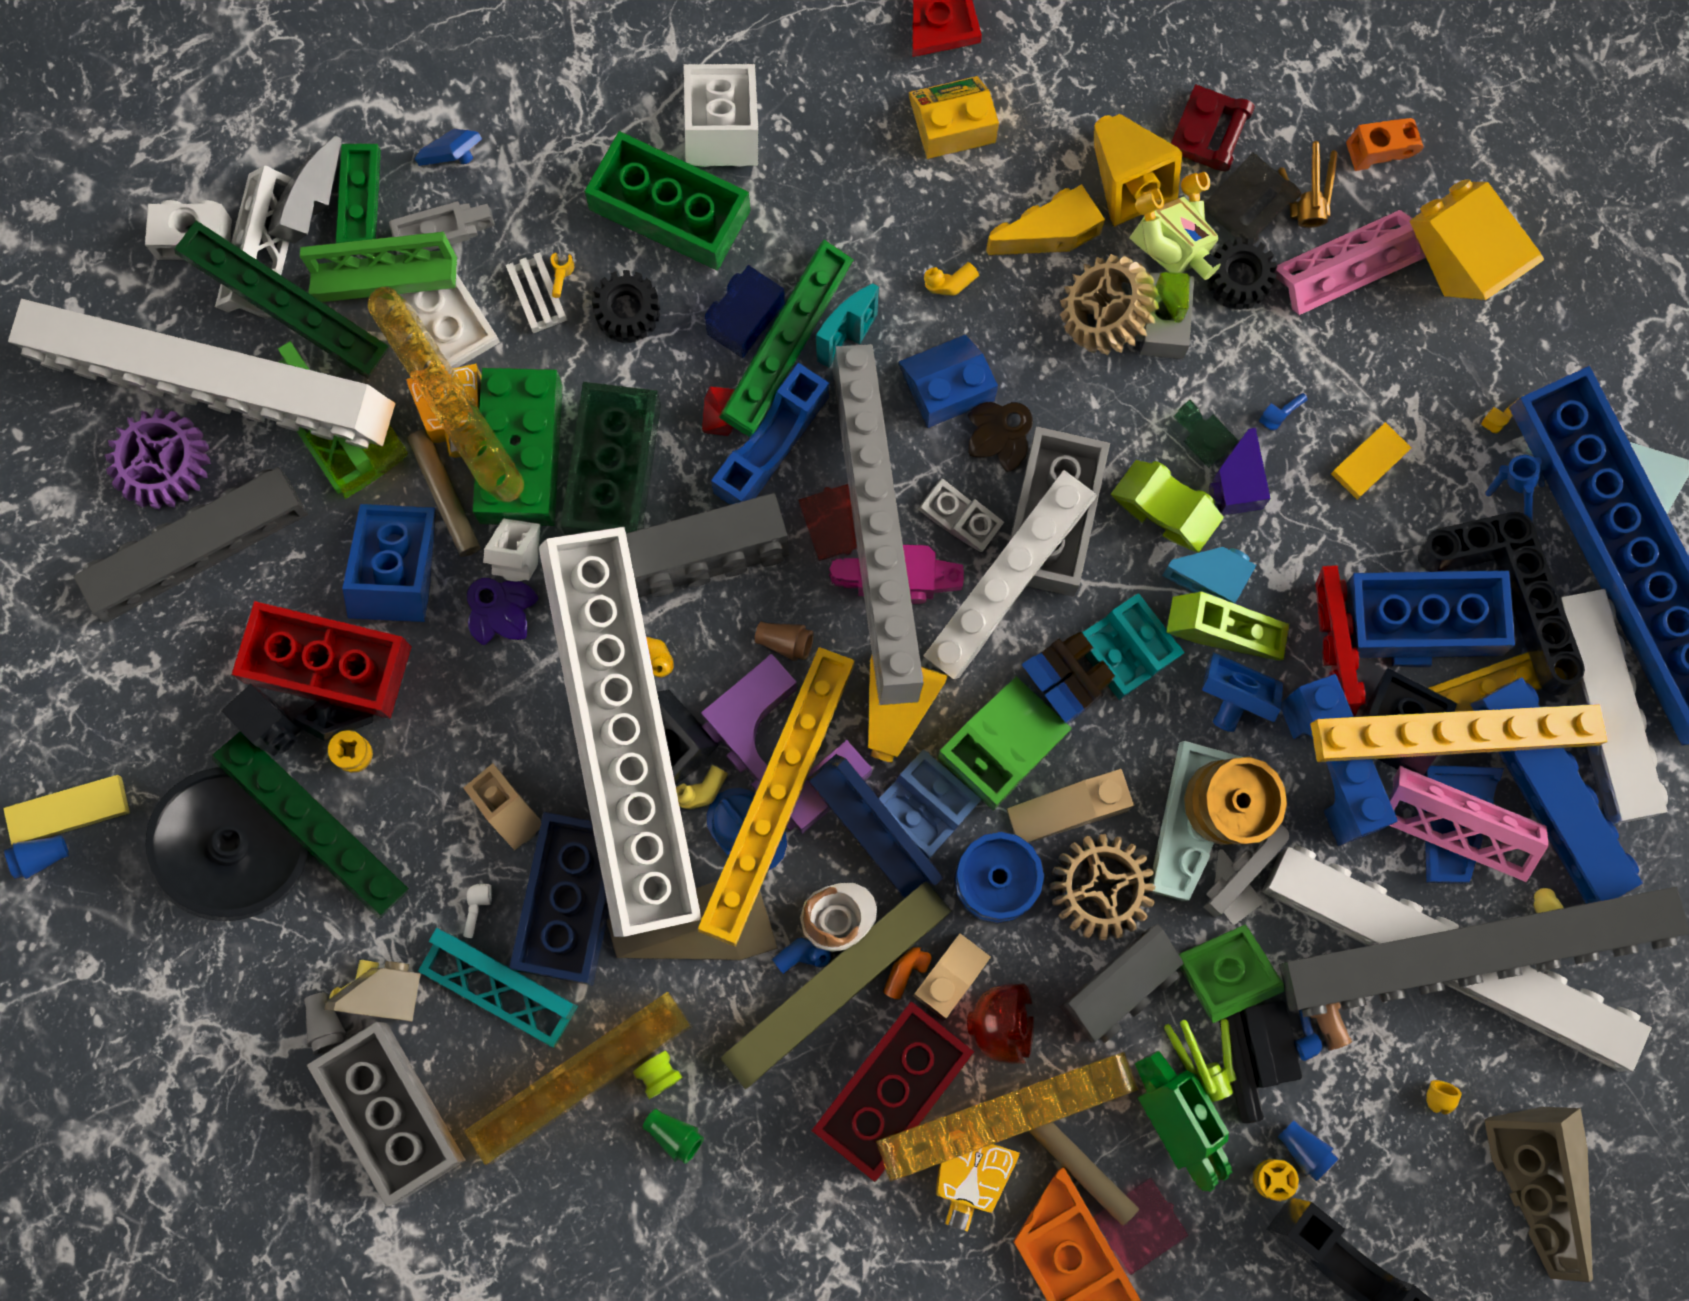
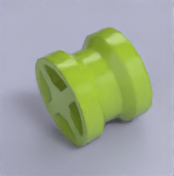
[633,1050,683,1099]

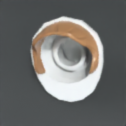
[800,883,877,952]

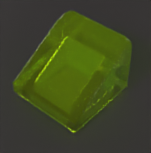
[1156,272,1190,323]

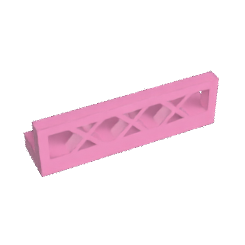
[1274,210,1426,315]
[1389,766,1548,882]

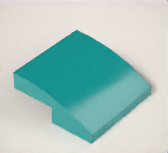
[816,283,879,368]
[1082,593,1185,700]

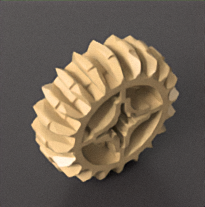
[1060,254,1159,355]
[1050,834,1156,941]

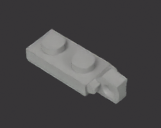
[389,201,495,255]

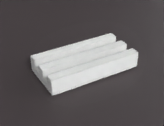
[506,252,567,333]

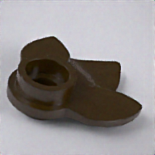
[968,402,1033,472]

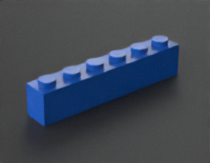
[1470,677,1643,904]

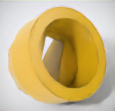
[1426,1080,1462,1115]

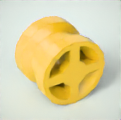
[328,730,373,773]
[1252,1159,1299,1201]

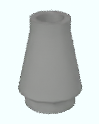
[304,992,347,1055]

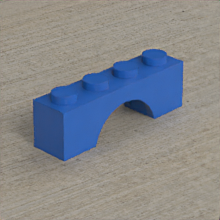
[711,363,829,505]

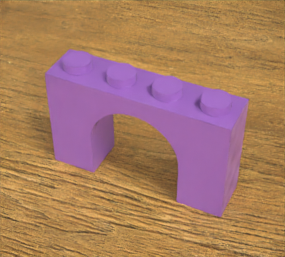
[701,654,872,834]

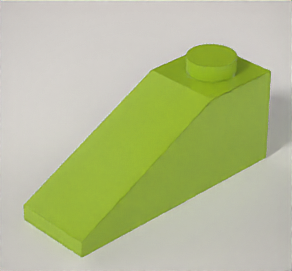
[1166,591,1289,661]

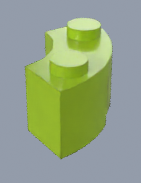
[1111,460,1224,553]

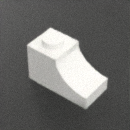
[483,518,541,581]

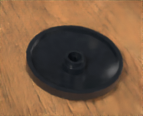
[145,767,308,921]

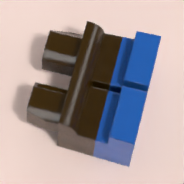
[1021,632,1116,724]

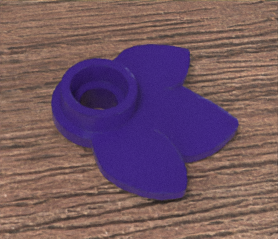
[466,578,538,645]

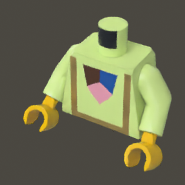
[1129,172,1221,280]

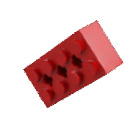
[231,601,412,719]

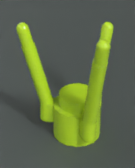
[1164,1019,1237,1102]

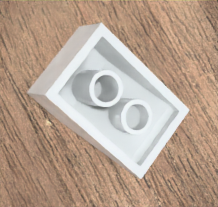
[684,64,758,167]

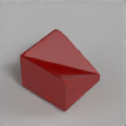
[702,387,735,436]

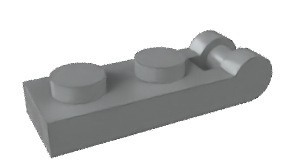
[1203,824,1289,918]

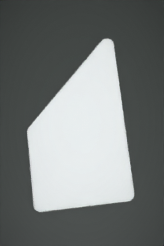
[1215,849,1263,925]

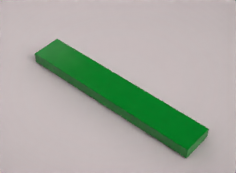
[719,240,854,437]

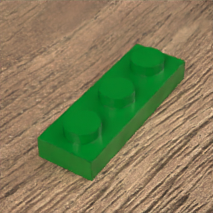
[336,144,381,243]

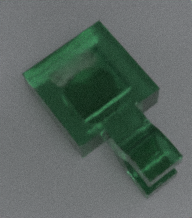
[1173,399,1238,468]

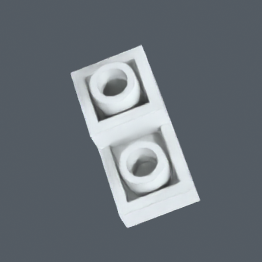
[917,478,1004,552]

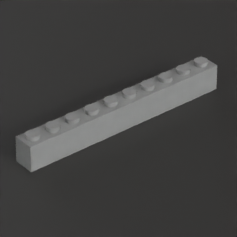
[832,344,924,705]

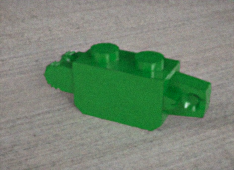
[1135,1051,1233,1192]

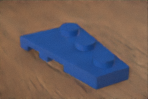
[1423,766,1504,884]

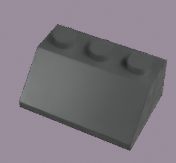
[1059,924,1183,1043]

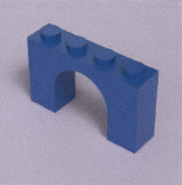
[1281,674,1398,846]

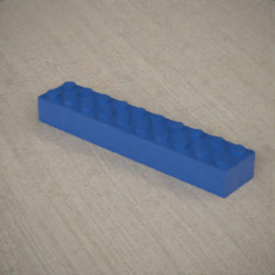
[1509,366,1689,746]

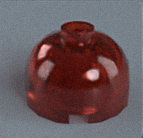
[967,983,1034,1064]

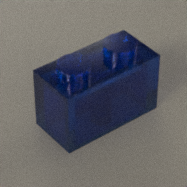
[704,265,785,359]

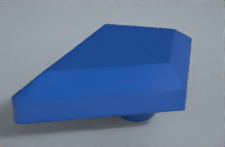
[414,128,482,166]

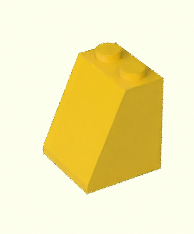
[1409,179,1544,300]

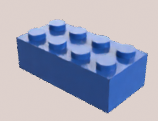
[1346,571,1515,658]

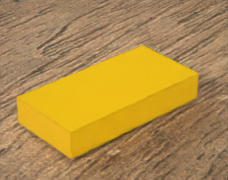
[1331,422,1412,500]

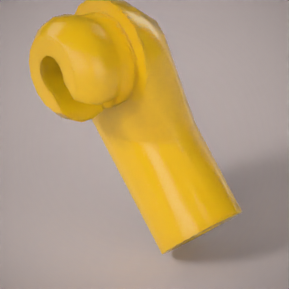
[924,262,979,296]
[646,637,674,678]

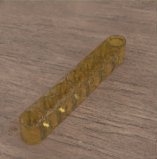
[368,287,524,502]
[876,1052,1139,1182]

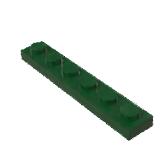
[174,220,389,379]
[212,731,409,919]

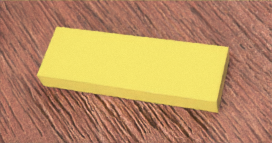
[3,775,130,845]

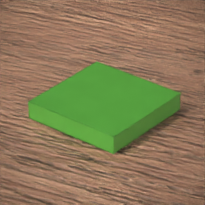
[1179,924,1284,1023]

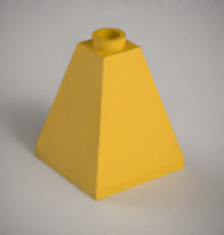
[1094,114,1182,227]
[868,655,948,763]

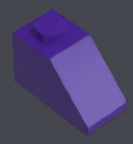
[1209,428,1271,516]

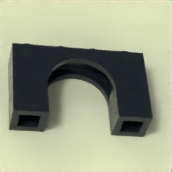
[1266,1197,1434,1301]

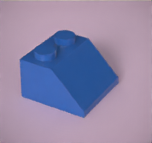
[898,334,998,428]

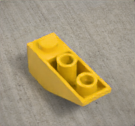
[986,184,1105,255]

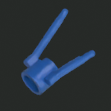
[1485,455,1545,523]

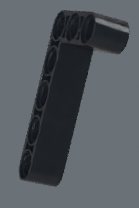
[1418,512,1585,695]

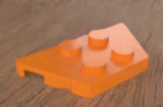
[1013,1167,1141,1301]

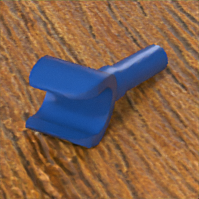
[1259,393,1308,431]
[1294,1010,1322,1061]

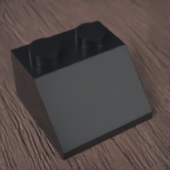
[1361,668,1457,775]
[657,690,719,785]

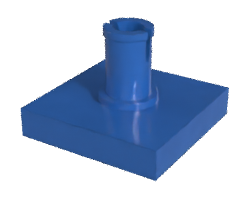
[1202,652,1283,732]

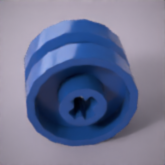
[954,832,1044,924]

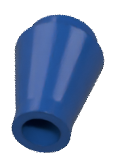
[4,835,69,879]
[1278,1120,1339,1181]

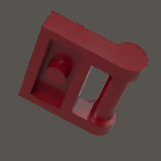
[1171,84,1255,172]

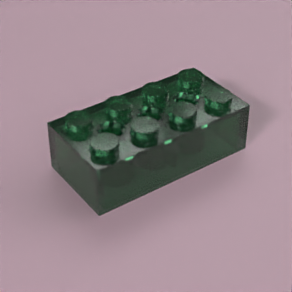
[560,382,661,536]

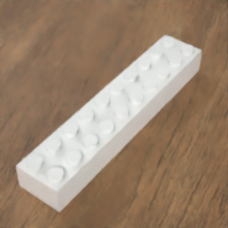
[8,299,396,449]
[539,527,701,937]

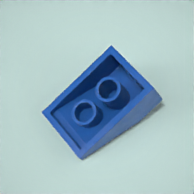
[342,504,436,622]

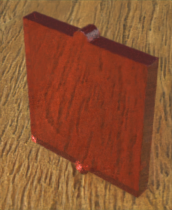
[798,484,857,561]

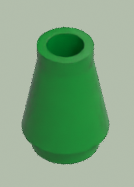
[642,1108,704,1164]

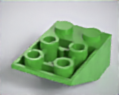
[938,677,1072,811]

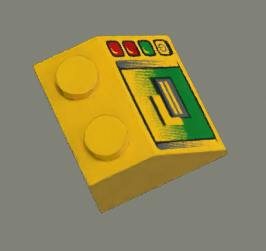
[909,76,999,159]

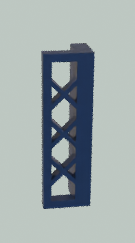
[806,754,943,898]

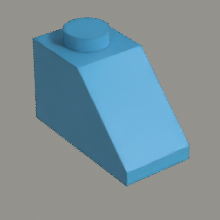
[1162,547,1256,604]

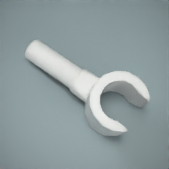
[463,884,492,938]

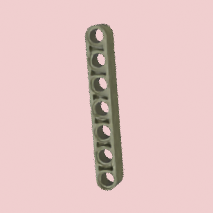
[720,881,952,1090]

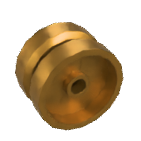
[1184,757,1287,845]

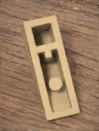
[1006,769,1134,843]

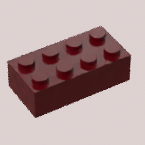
[811,1002,974,1182]

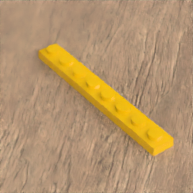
[698,647,855,947]
[1310,704,1608,762]

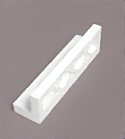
[215,165,291,319]

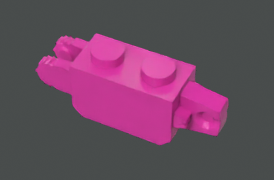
[829,545,964,604]

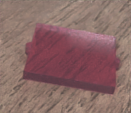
[1093,1178,1189,1275]

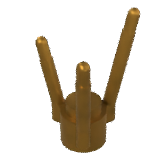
[1278,141,1338,228]

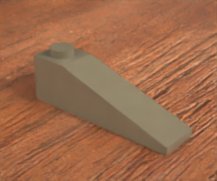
[607,881,778,960]
[1485,1107,1593,1282]

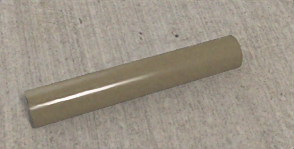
[407,429,481,557]
[1018,1104,1139,1226]

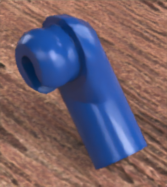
[772,937,831,974]

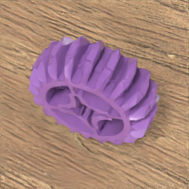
[105,408,211,510]

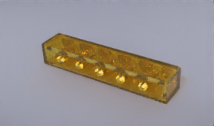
[464,992,693,1165]

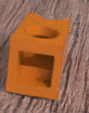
[1346,118,1424,171]

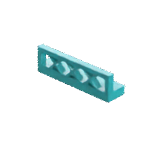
[418,927,578,1048]

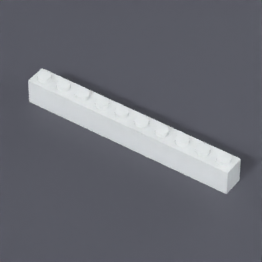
[1261,845,1652,1072]

